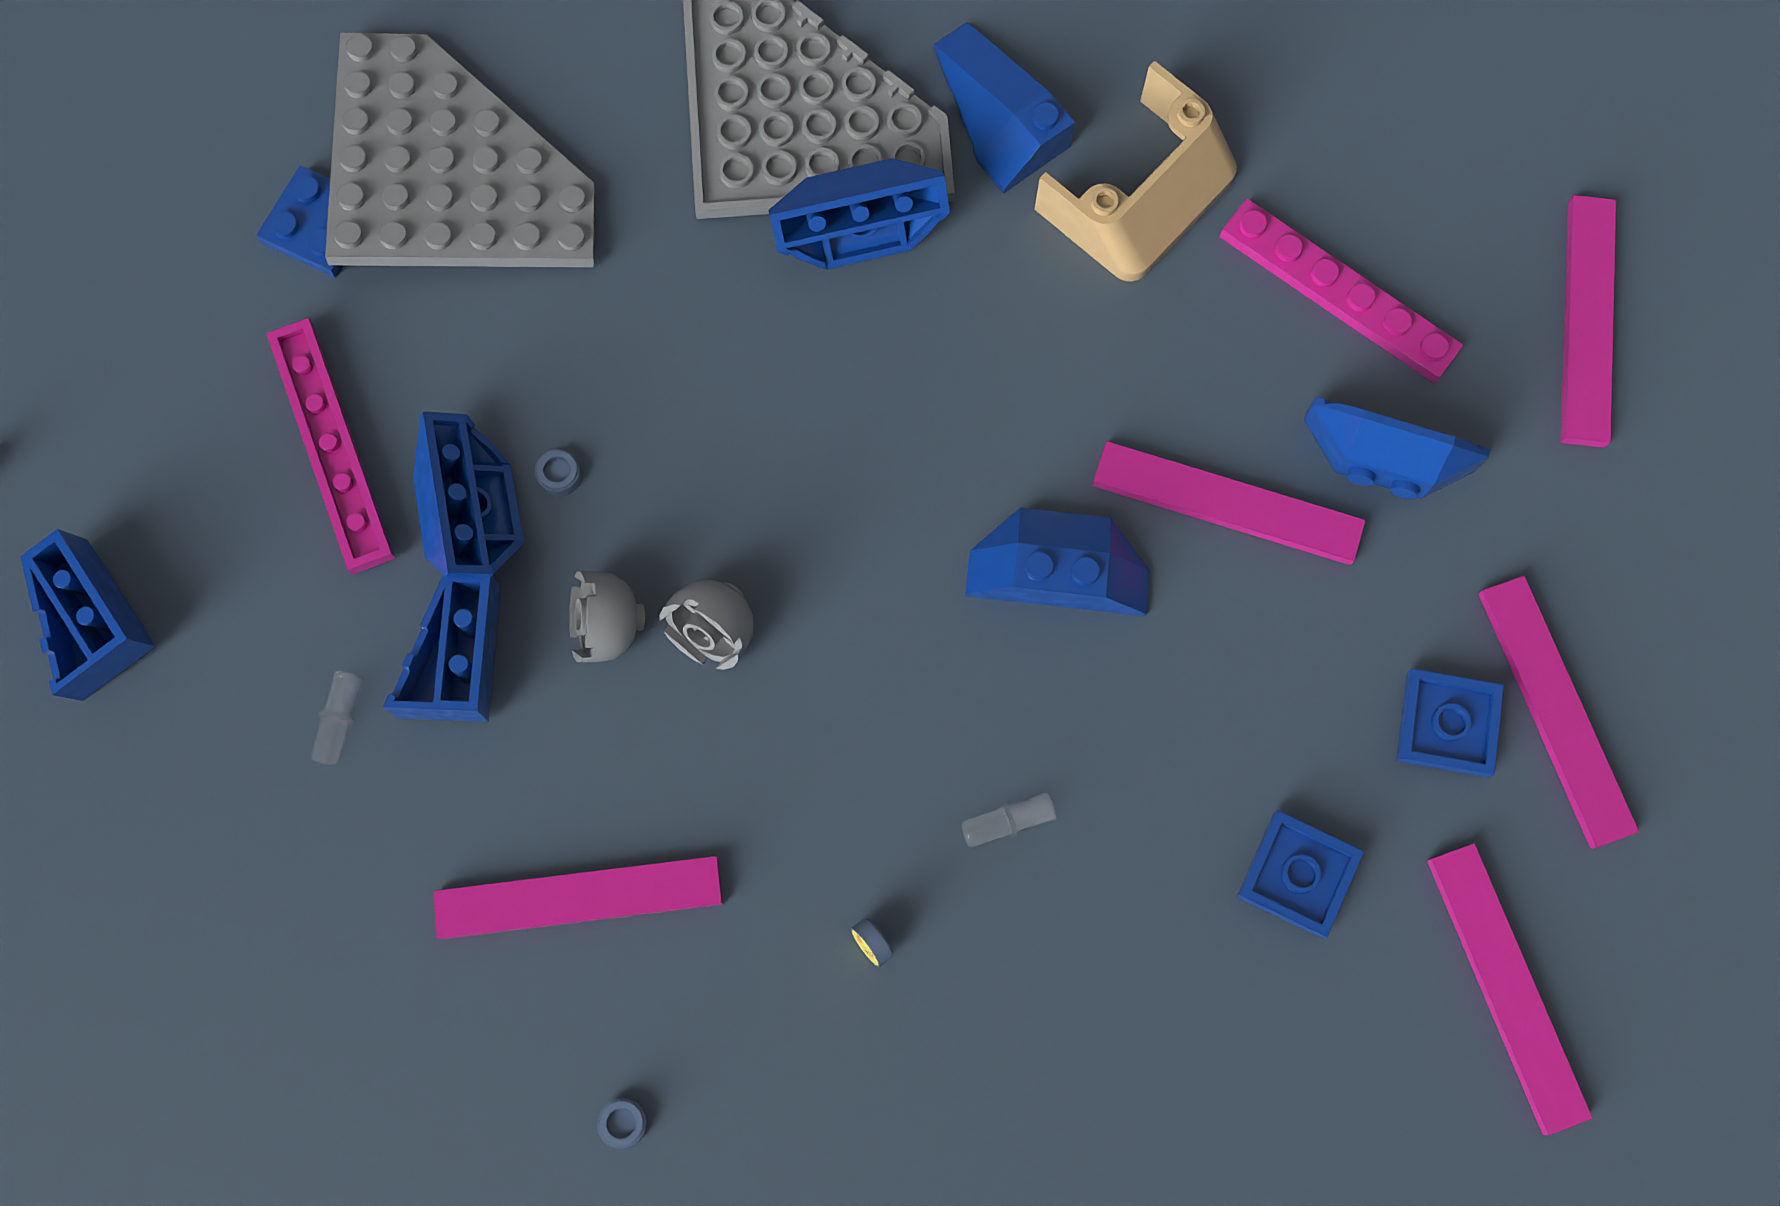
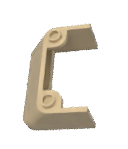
[1034,61,1237,281]

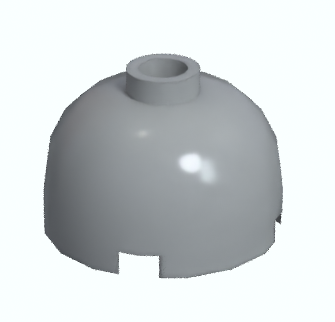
[569,571,645,663]
[659,579,754,670]

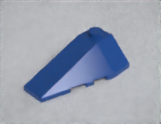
[934,22,1075,194]

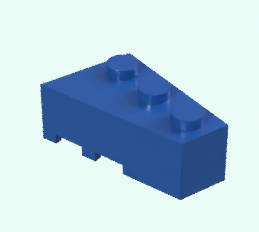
[20,529,156,701]
[383,576,501,722]

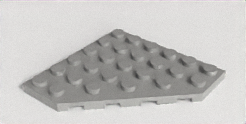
[683,0,955,219]
[325,33,595,267]

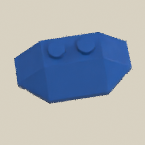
[768,158,950,270]
[1304,397,1491,499]
[413,411,524,578]
[965,507,1150,616]

